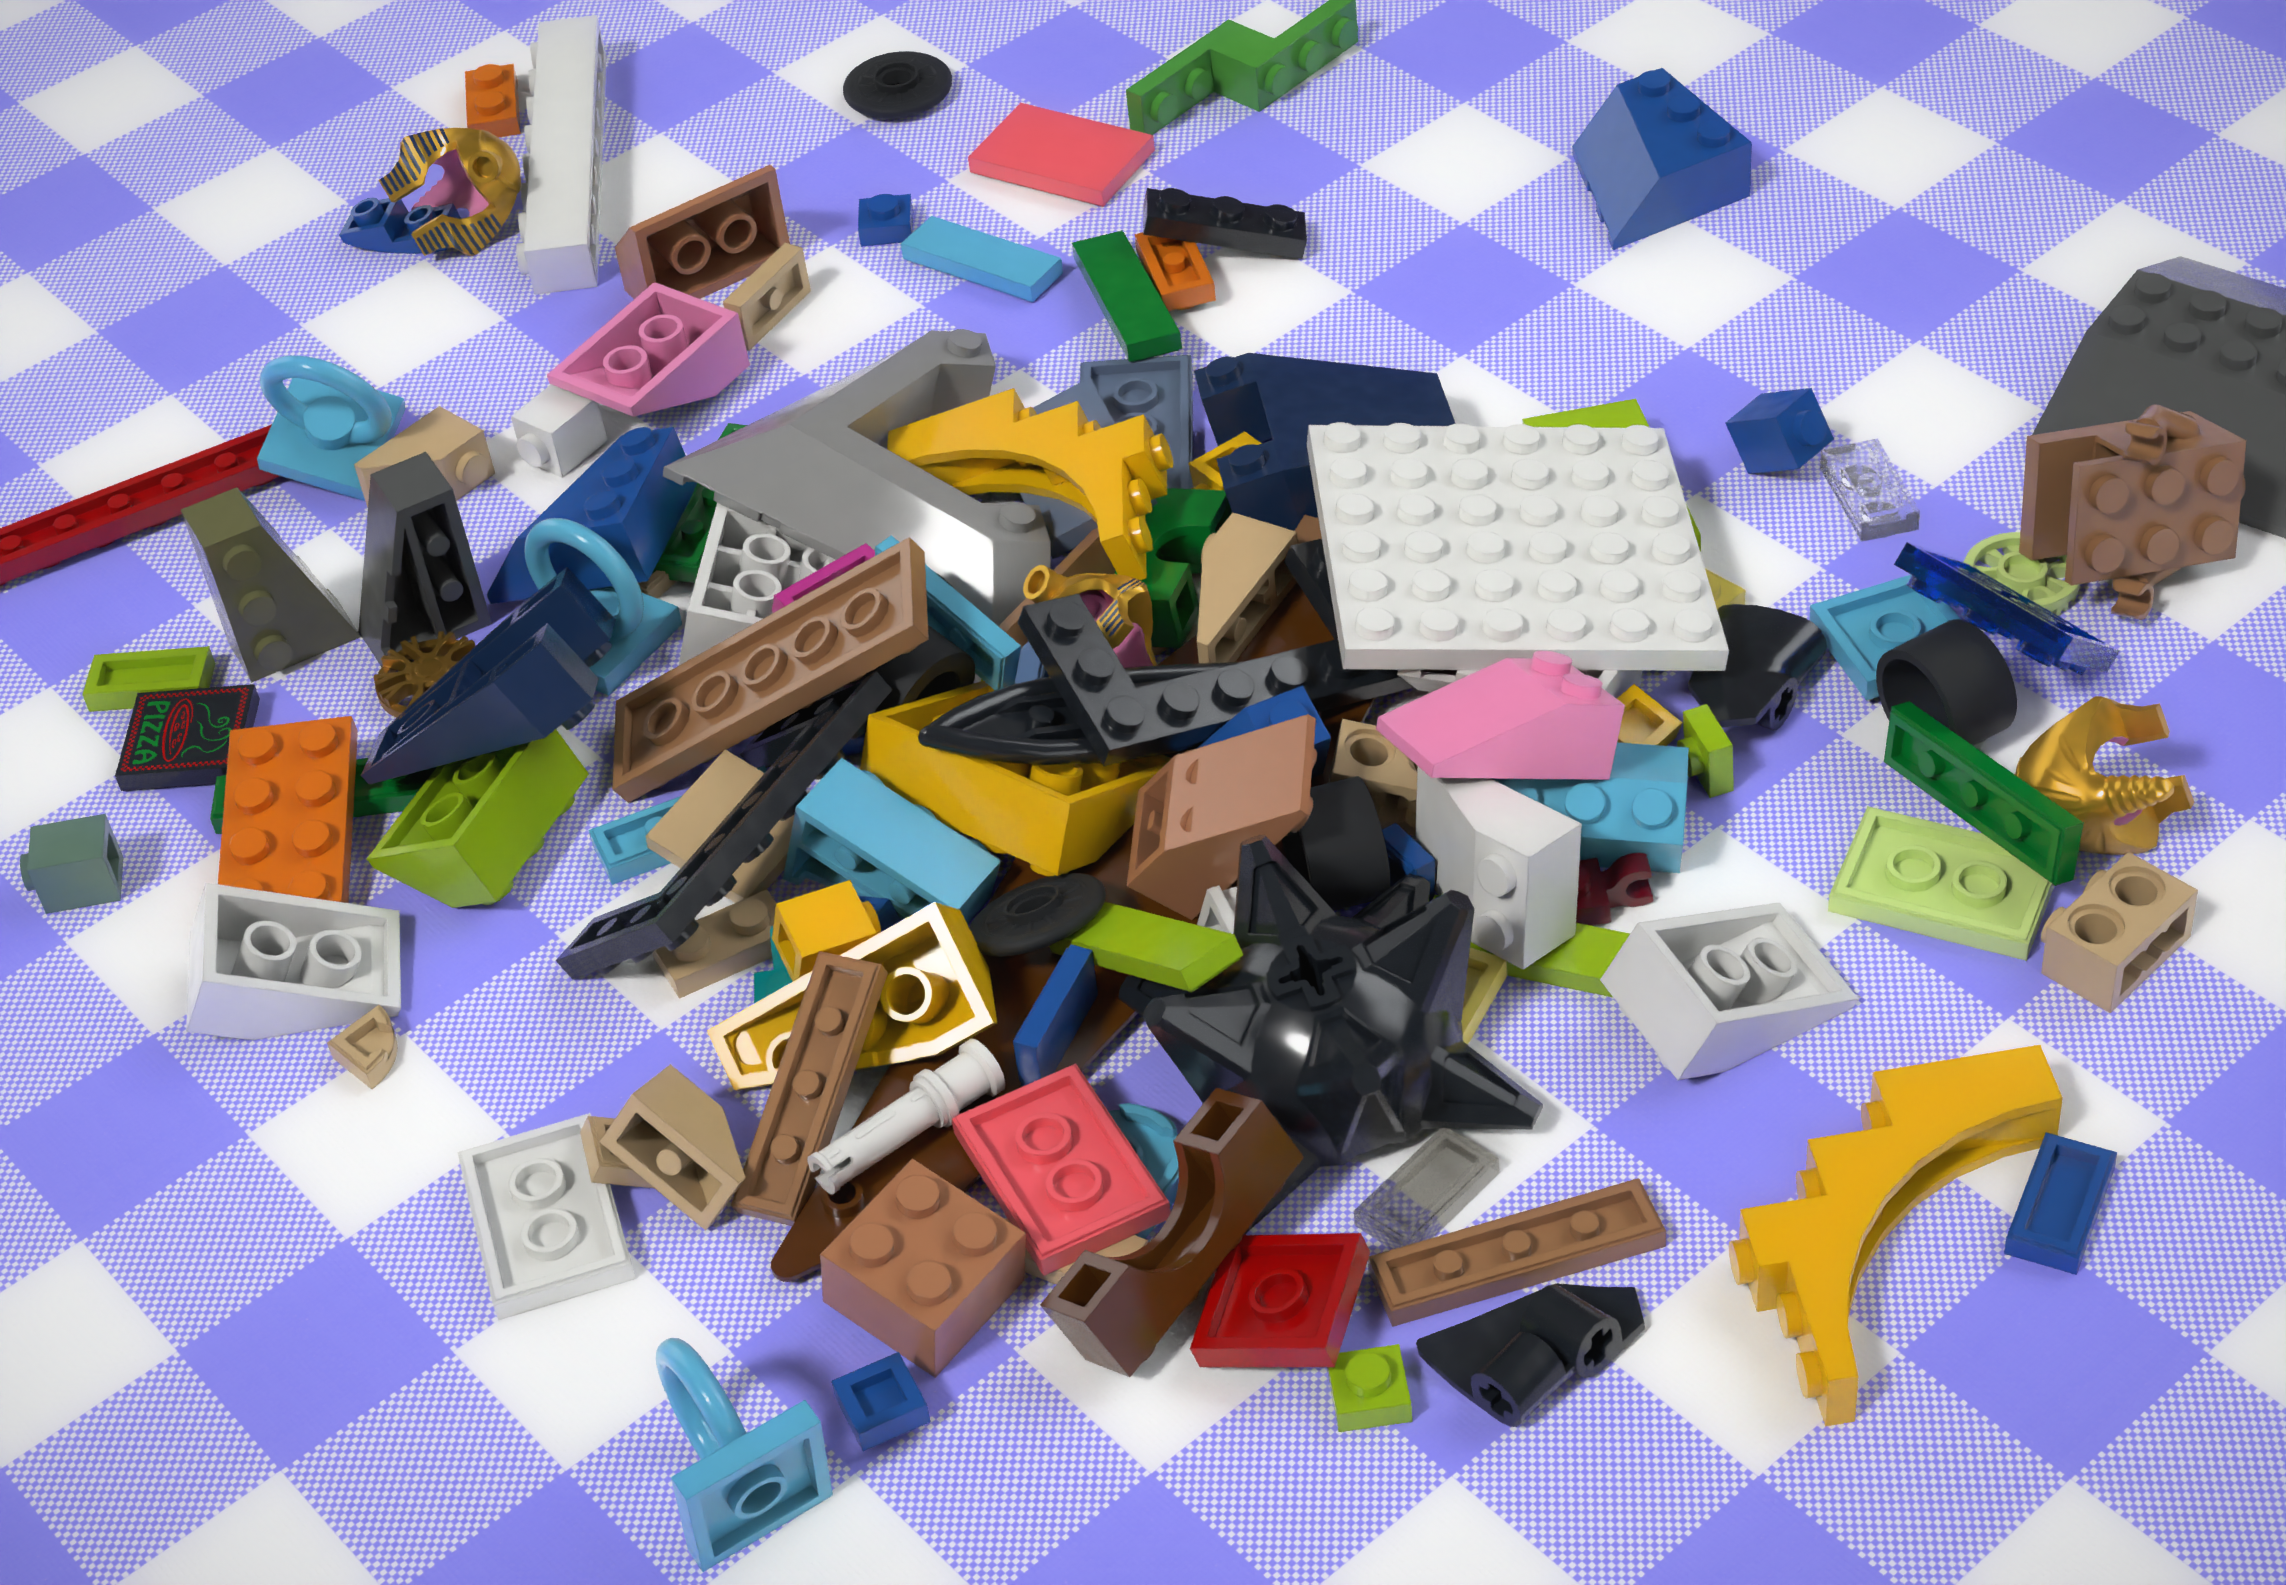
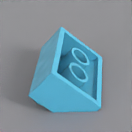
[1490,742,1689,873]

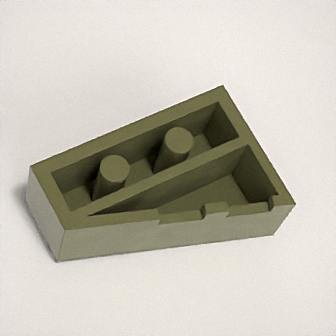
[181,487,361,683]

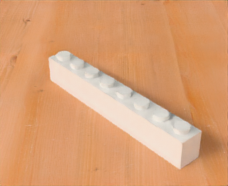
[516,15,607,295]

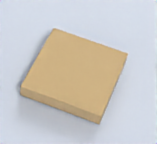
[645,749,795,903]

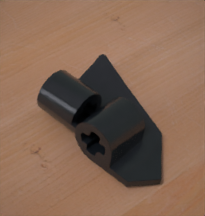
[1688,604,1827,731]
[1416,1283,1645,1427]

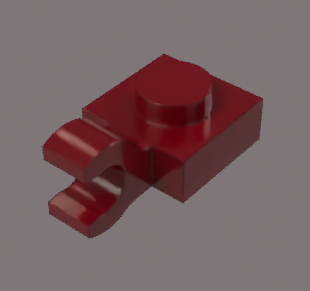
[1576,853,1653,926]

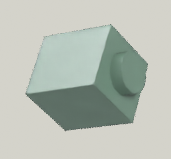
[20,813,124,914]

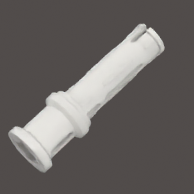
[807,1038,1005,1194]

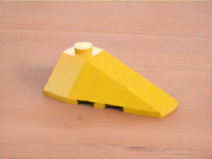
[706,902,997,1091]

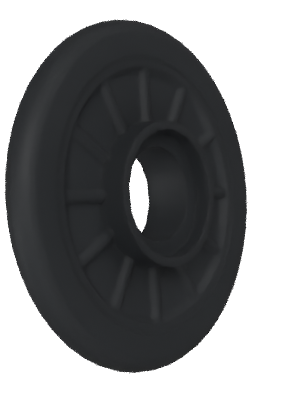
[843,51,952,119]
[969,873,1106,957]

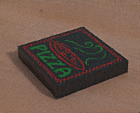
[115,684,260,791]

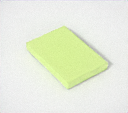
[1828,806,2055,961]

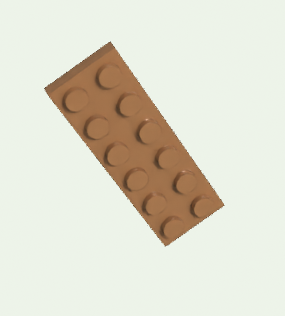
[612,537,929,803]

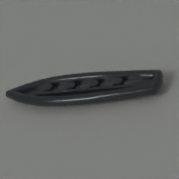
[918,662,1322,765]

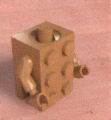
[2019,404,2247,620]

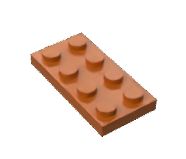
[218,716,358,903]

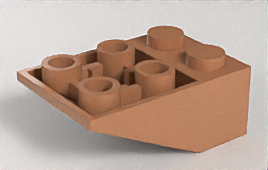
[1127,714,1317,920]

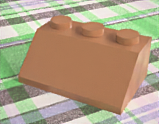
[615,164,790,299]

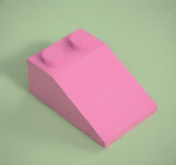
[547,282,750,417]
[1376,651,1625,780]

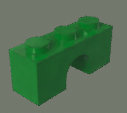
[1114,488,1232,648]

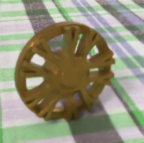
[374,631,476,718]

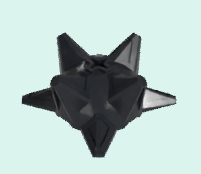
[1118,835,1543,1235]

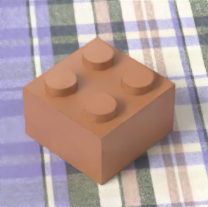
[820,1158,1026,1378]

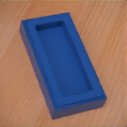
[1013,944,1098,1087]
[2004,1132,2117,1275]

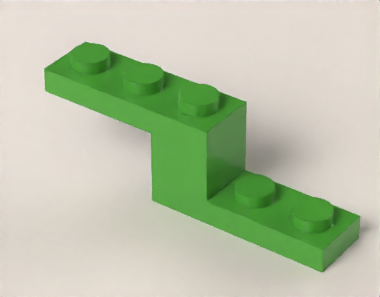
[1126,0,1358,135]

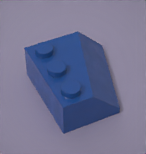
[1572,67,1752,250]
[486,427,697,604]

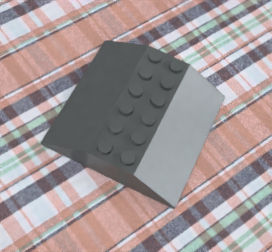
[2032,256,2286,539]

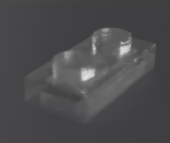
[1820,438,1920,542]

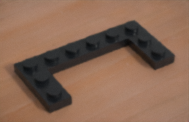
[1018,539,1414,766]
[555,671,892,980]

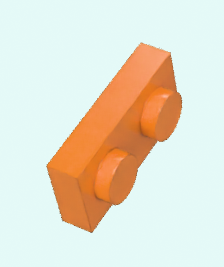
[465,63,521,138]
[1134,232,1216,311]

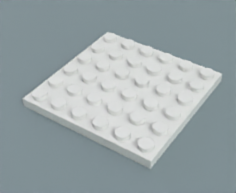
[1307,422,1729,671]

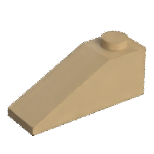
[1197,513,1298,663]

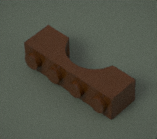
[1040,1088,1304,1377]

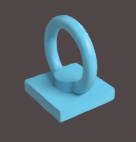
[257,355,406,501]
[524,518,682,696]
[655,1338,833,1572]

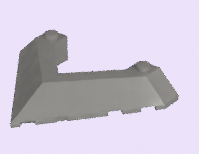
[663,329,1051,626]

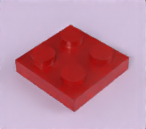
[1190,1233,1370,1367]

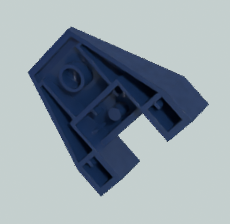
[1194,353,1456,531]
[361,567,616,784]

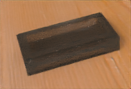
[1353,1128,1500,1249]

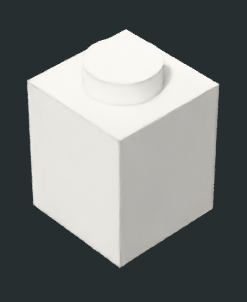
[511,384,608,478]

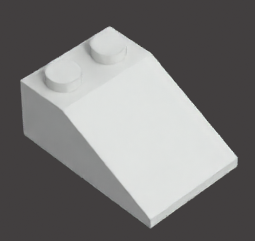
[1415,766,1582,969]
[186,883,401,1040]
[1600,902,1859,1080]

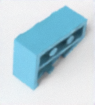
[783,758,1001,924]

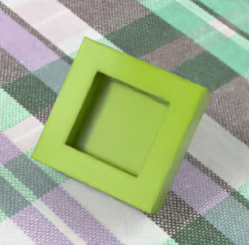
[1677,704,1734,798]
[1327,1344,1413,1432]

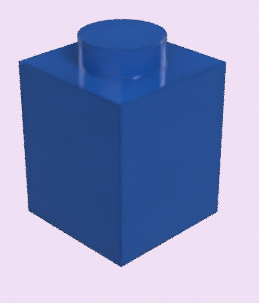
[1725,388,1834,474]

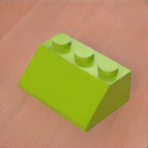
[367,729,589,908]

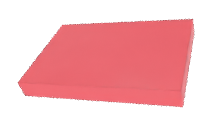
[968,103,1155,207]
[952,1063,1171,1276]

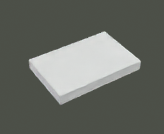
[457,1113,636,1321]

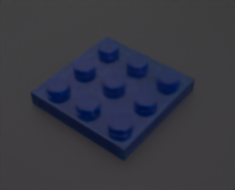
[1894,542,2120,675]

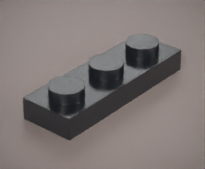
[1143,188,1307,259]

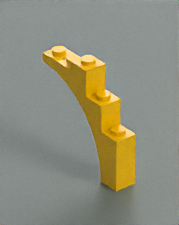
[887,388,1173,580]
[1729,1045,2063,1427]

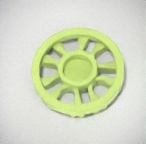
[1963,532,2080,622]

